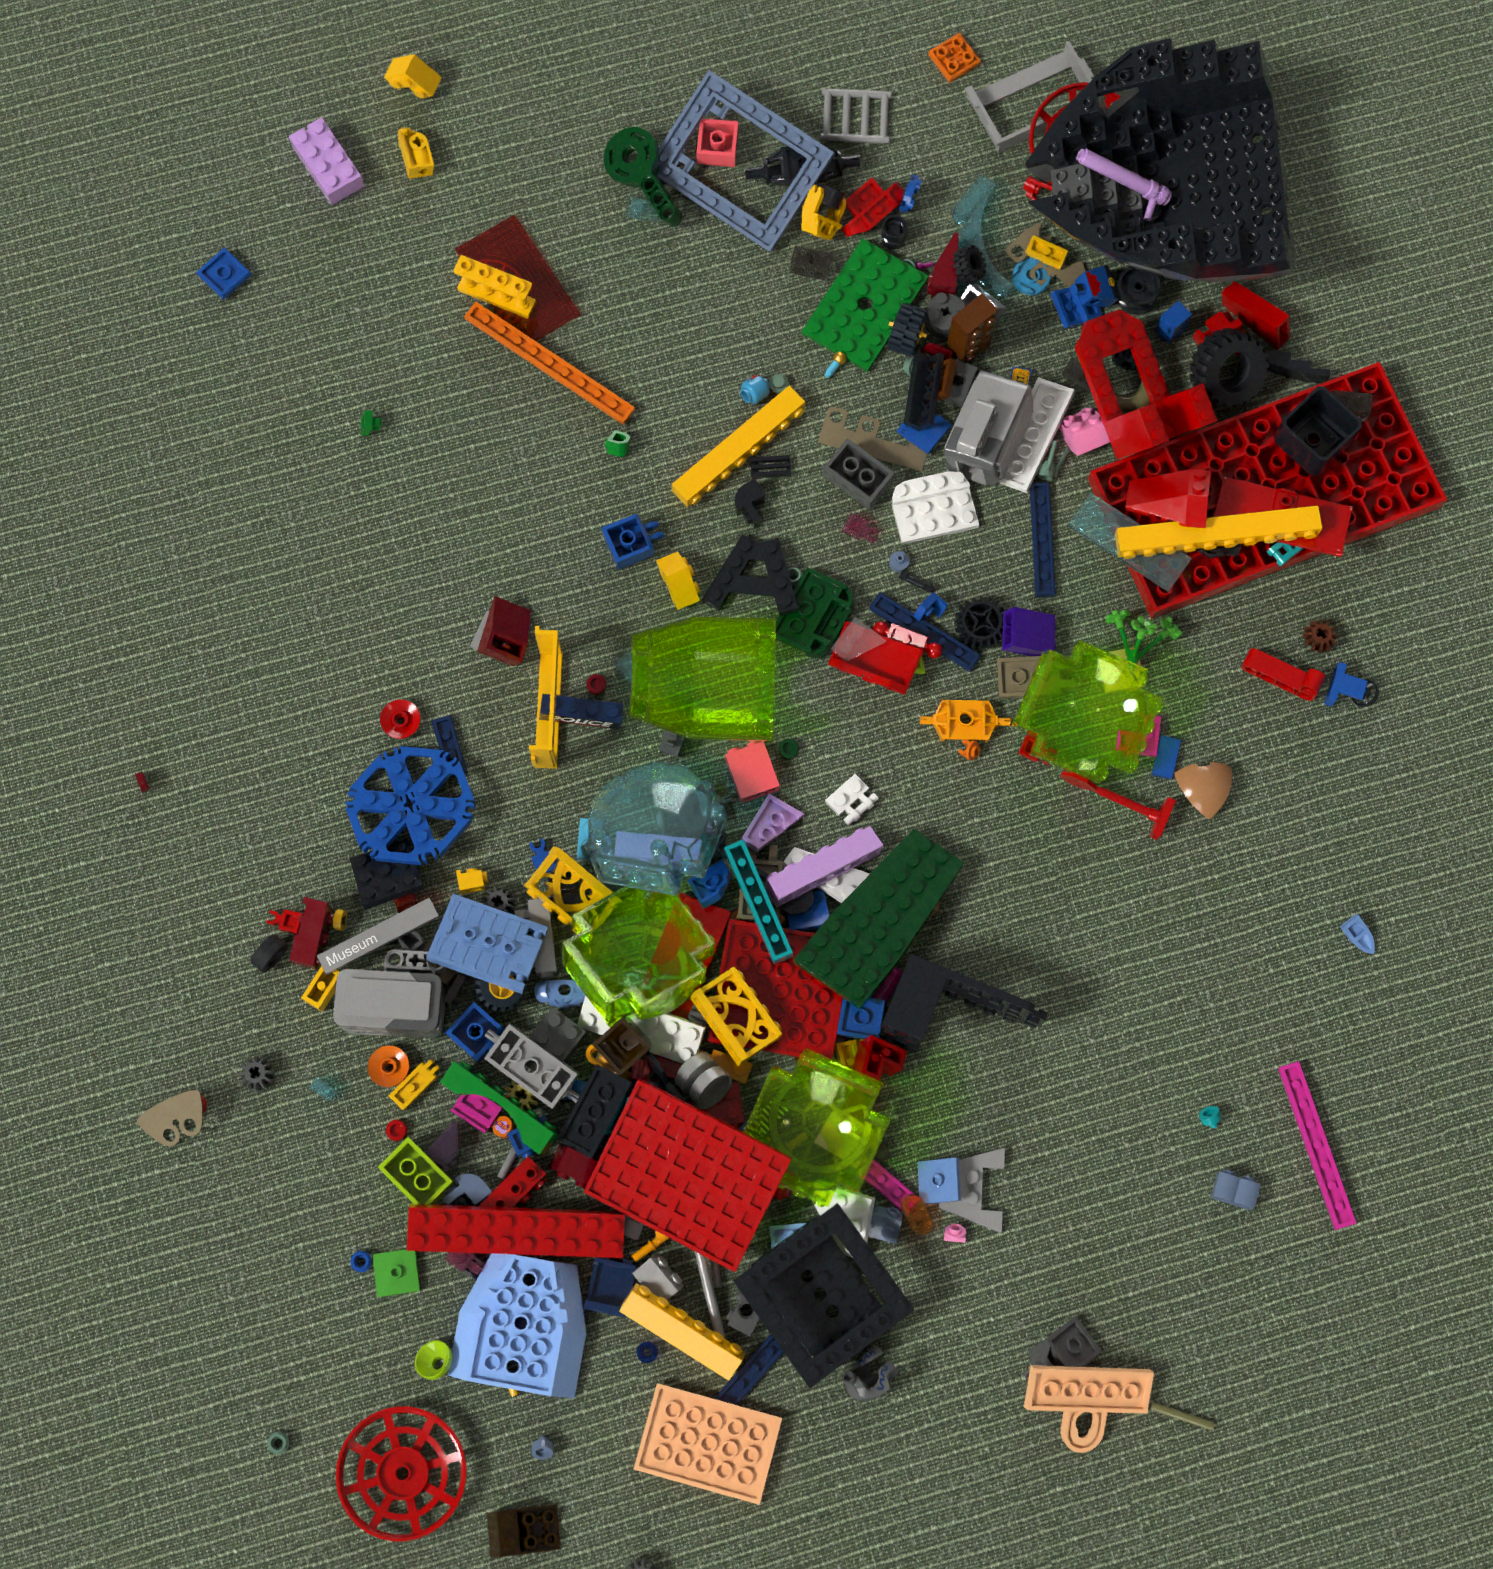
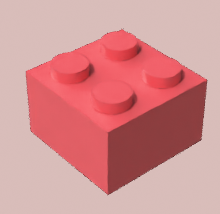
[697,118,738,167]

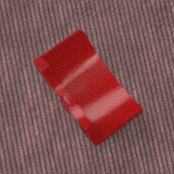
[828,621,923,695]

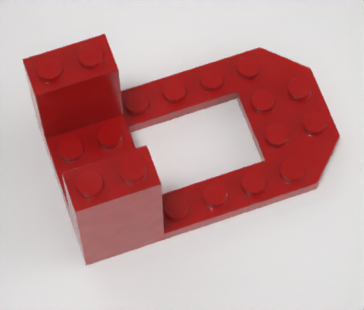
[1075,309,1217,460]

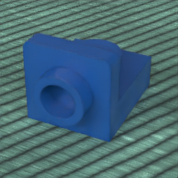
[914,592,948,621]

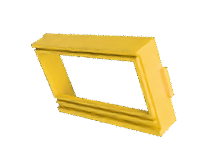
[529,626,563,769]

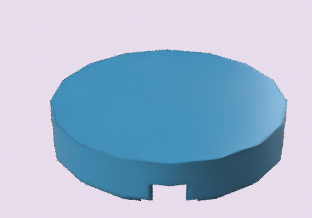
[1012,257,1051,295]

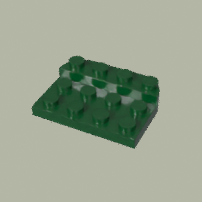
[769,567,855,659]

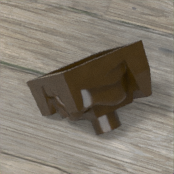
[592,1016,652,1076]

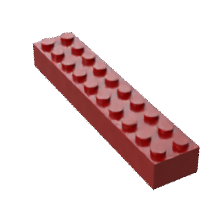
[406,1204,625,1258]

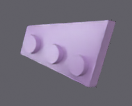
[741,793,804,852]

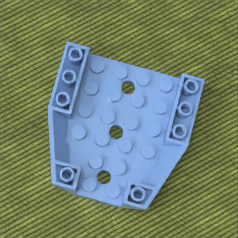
[448,1254,587,1398]

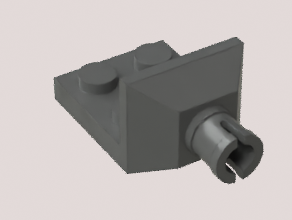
[1024,1316,1102,1379]

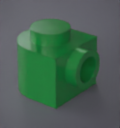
[605,430,630,457]

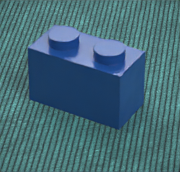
[1156,301,1192,345]

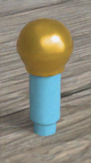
[824,351,847,378]

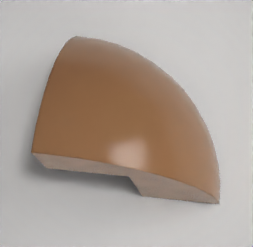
[1174,762,1232,819]

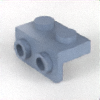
[868,1203,903,1244]

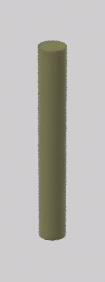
[1150,1402,1215,1431]

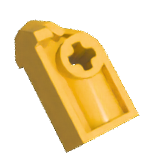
[398,127,434,179]

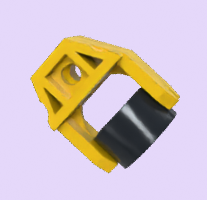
[802,184,846,241]

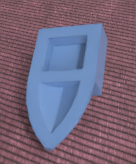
[1340,914,1375,954]

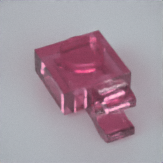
[444,1252,483,1275]

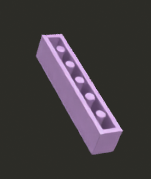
[764,826,883,907]

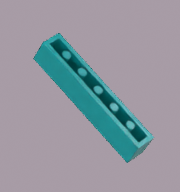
[724,840,793,965]

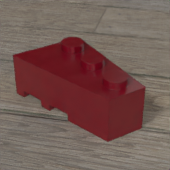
[289,897,335,970]
[548,1145,598,1189]

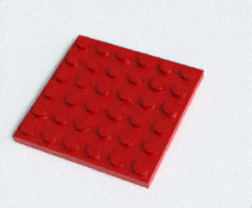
[708,919,842,1063]

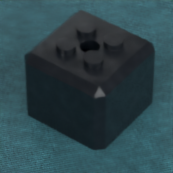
[1274,386,1362,476]

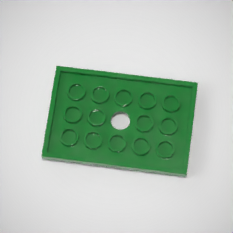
[801,238,929,372]

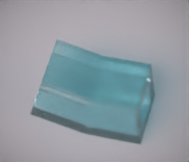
[308,1077,338,1103]

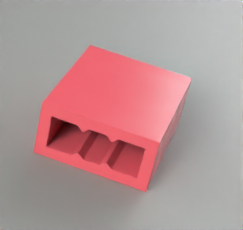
[725,741,780,804]

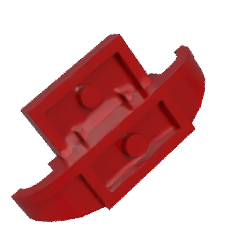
[841,177,904,237]

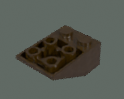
[487,1504,561,1558]

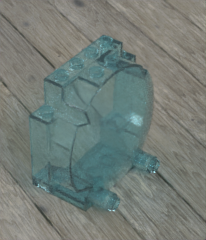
[584,761,727,896]

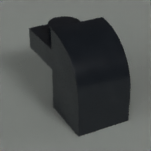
[735,479,765,529]

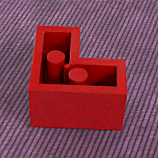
[850,1035,907,1087]

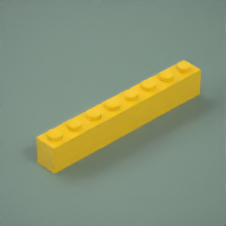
[672,385,805,508]

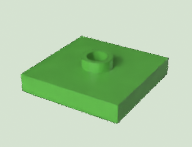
[372,1249,420,1298]

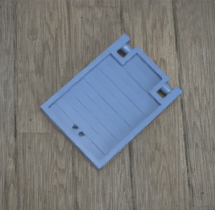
[426,894,548,994]

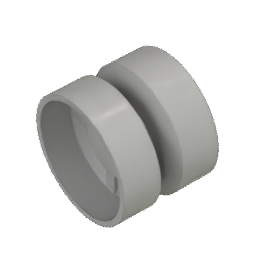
[675,1052,732,1110]

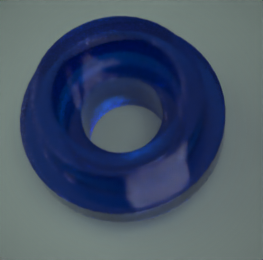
[636,1341,658,1363]

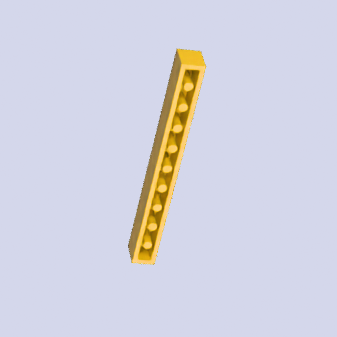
[1115,506,1322,559]

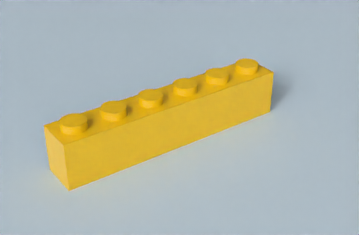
[619,1283,745,1381]

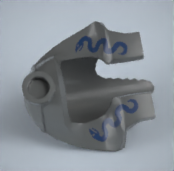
[842,1345,899,1402]

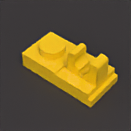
[1025,235,1068,270]

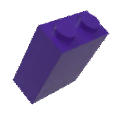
[1002,607,1056,656]

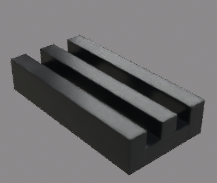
[750,455,791,479]

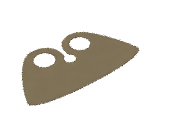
[137,1090,202,1147]

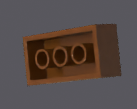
[946,293,998,363]

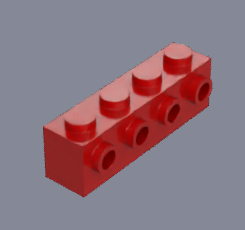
[479,1156,547,1208]

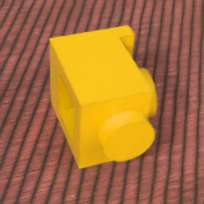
[456,868,488,894]

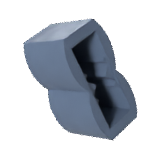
[1210,1170,1261,1210]

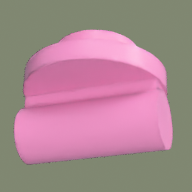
[944,1223,966,1243]

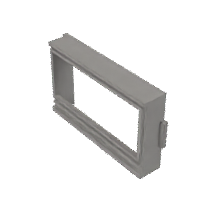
[965,41,1094,153]

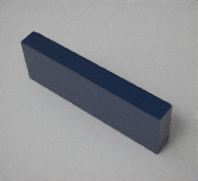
[431,715,468,778]

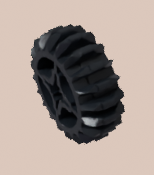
[954,596,1004,650]

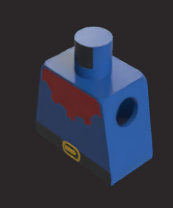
[1070,265,1119,308]

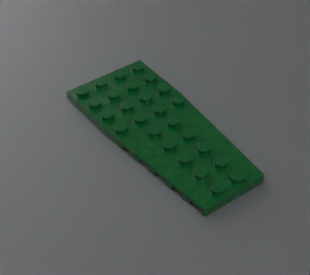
[793,829,963,1010]

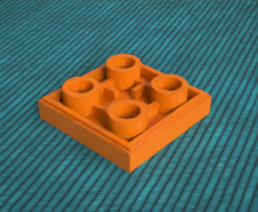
[928,33,981,83]

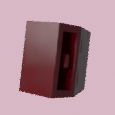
[477,596,531,666]

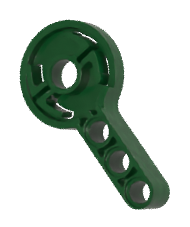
[603,127,682,227]

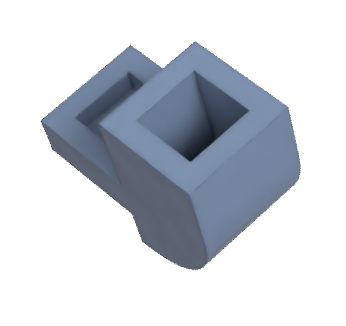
[443,1174,492,1206]

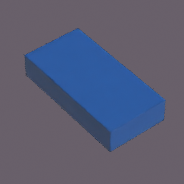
[1151,735,1181,780]

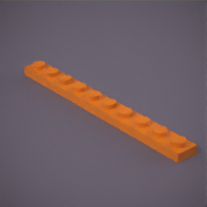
[464,302,635,425]

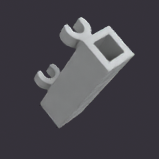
[514,899,558,979]

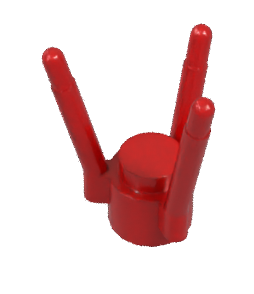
[1023,176,1053,200]

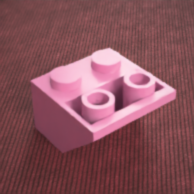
[1059,407,1110,456]

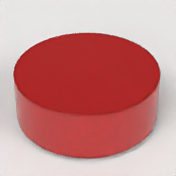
[386,1120,408,1142]

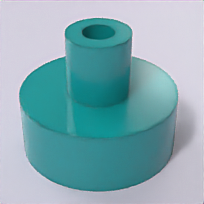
[1199,1106,1222,1128]

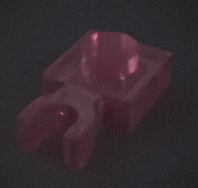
[841,513,879,544]

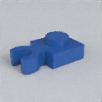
[530,838,556,873]

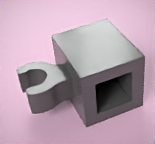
[659,725,687,758]

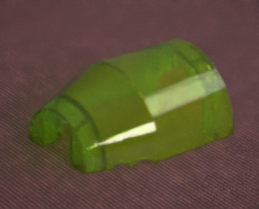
[629,616,776,742]

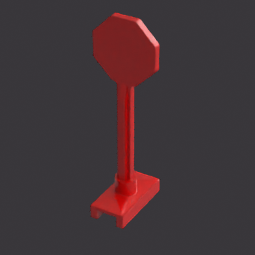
[1059,771,1176,840]

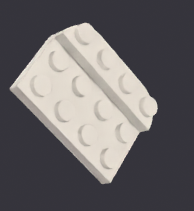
[892,471,979,545]

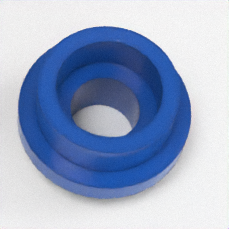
[350,1251,372,1273]

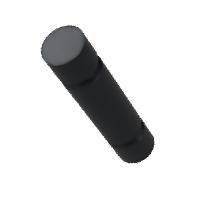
[899,571,934,593]

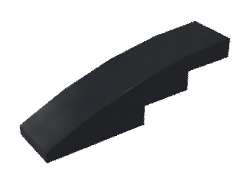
[1266,351,1330,384]

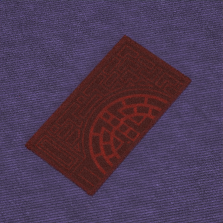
[455,215,580,341]

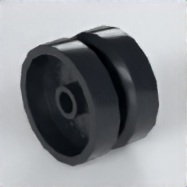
[1116,266,1161,315]

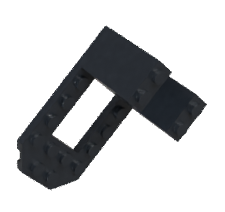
[879,954,1048,1054]

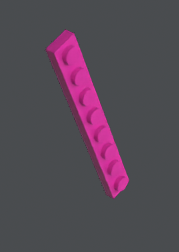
[1278,1061,1356,1230]

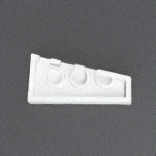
[783,847,869,903]

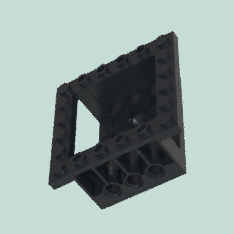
[732,1203,915,1389]

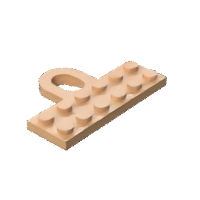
[1024,1365,1154,1453]

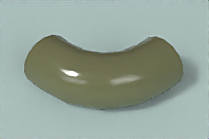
[1115,382,1151,414]

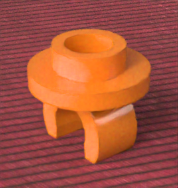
[958,740,981,761]

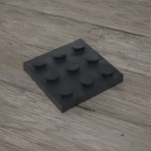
[349,838,424,910]

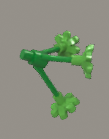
[1105,610,1182,671]

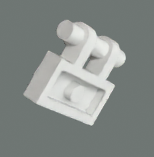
[825,774,879,826]

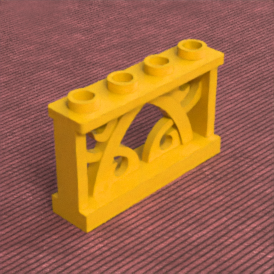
[524,846,620,938]
[690,966,782,1067]

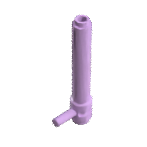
[1076,149,1172,221]

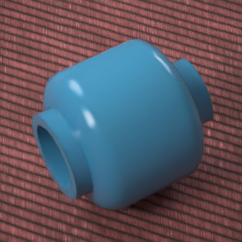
[740,375,770,404]

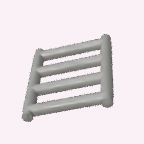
[820,89,892,144]

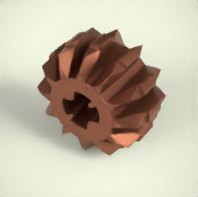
[1302,619,1338,654]

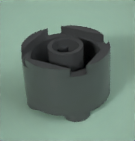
[926,292,965,339]

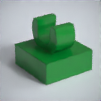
[360,410,382,436]

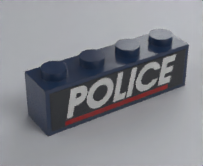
[539,694,623,729]

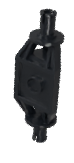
[745,142,861,187]

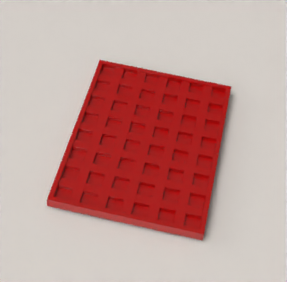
[584,1078,792,1272]

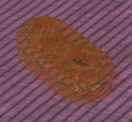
[901,1194,933,1235]

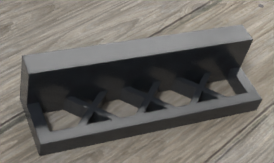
[903,351,944,431]

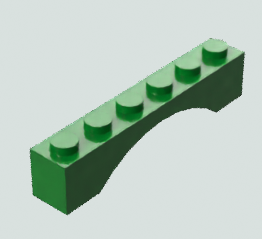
[440,1061,559,1155]

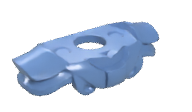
[534,980,589,1009]

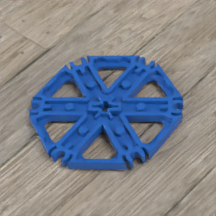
[345,746,476,865]

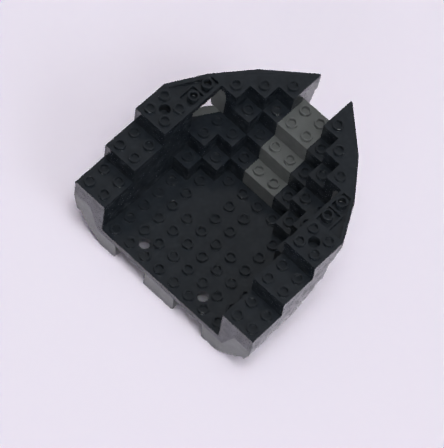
[1025,38,1296,282]

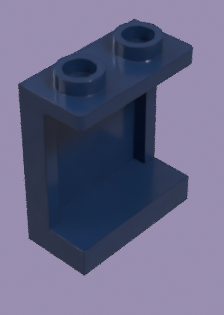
[584,1257,637,1318]

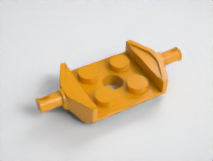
[920,700,1010,742]

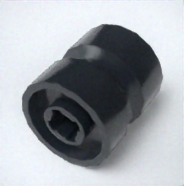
[881,215,907,250]

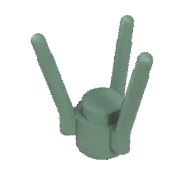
[1037,440,1070,481]

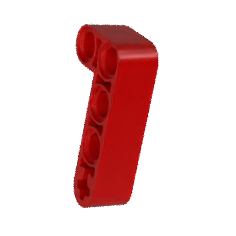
[1241,648,1326,701]

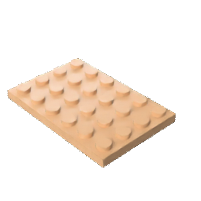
[634,1383,782,1505]

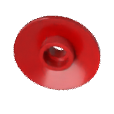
[380,699,421,739]

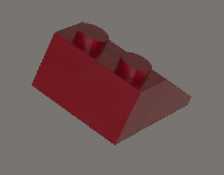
[927,232,959,300]

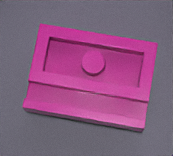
[450,1095,503,1134]

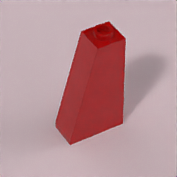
[1222,281,1290,351]

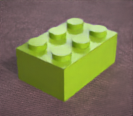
[378,1137,455,1205]

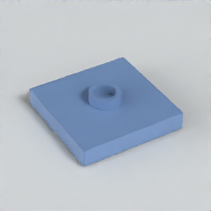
[917,1158,961,1205]

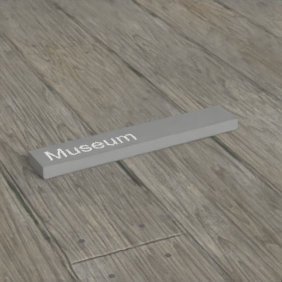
[317,898,439,975]

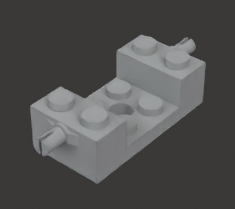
[484,1024,580,1109]

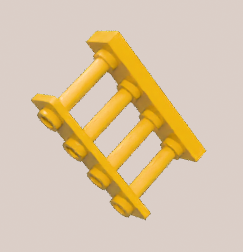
[453,255,537,319]

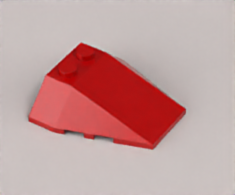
[1126,469,1212,528]

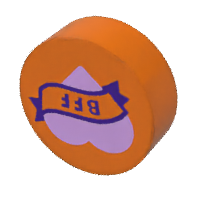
[493,1116,515,1138]

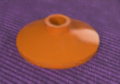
[367,1046,409,1087]

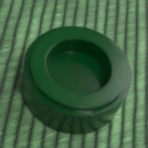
[778,739,799,760]

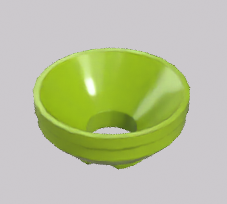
[415,1340,453,1380]

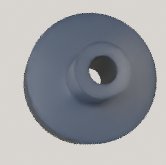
[889,551,910,573]
[531,1436,554,1460]

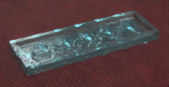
[1068,493,1192,592]

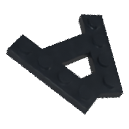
[702,534,799,616]

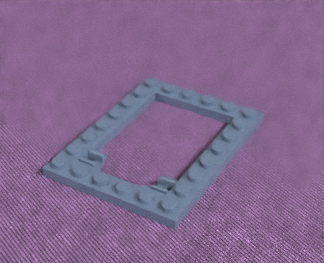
[657,70,835,253]

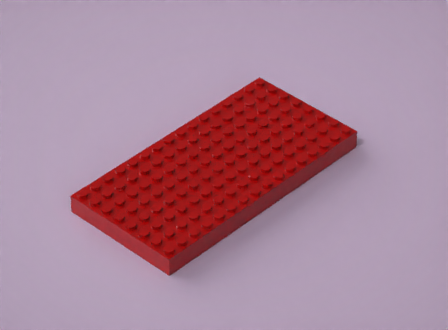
[1087,362,1447,619]

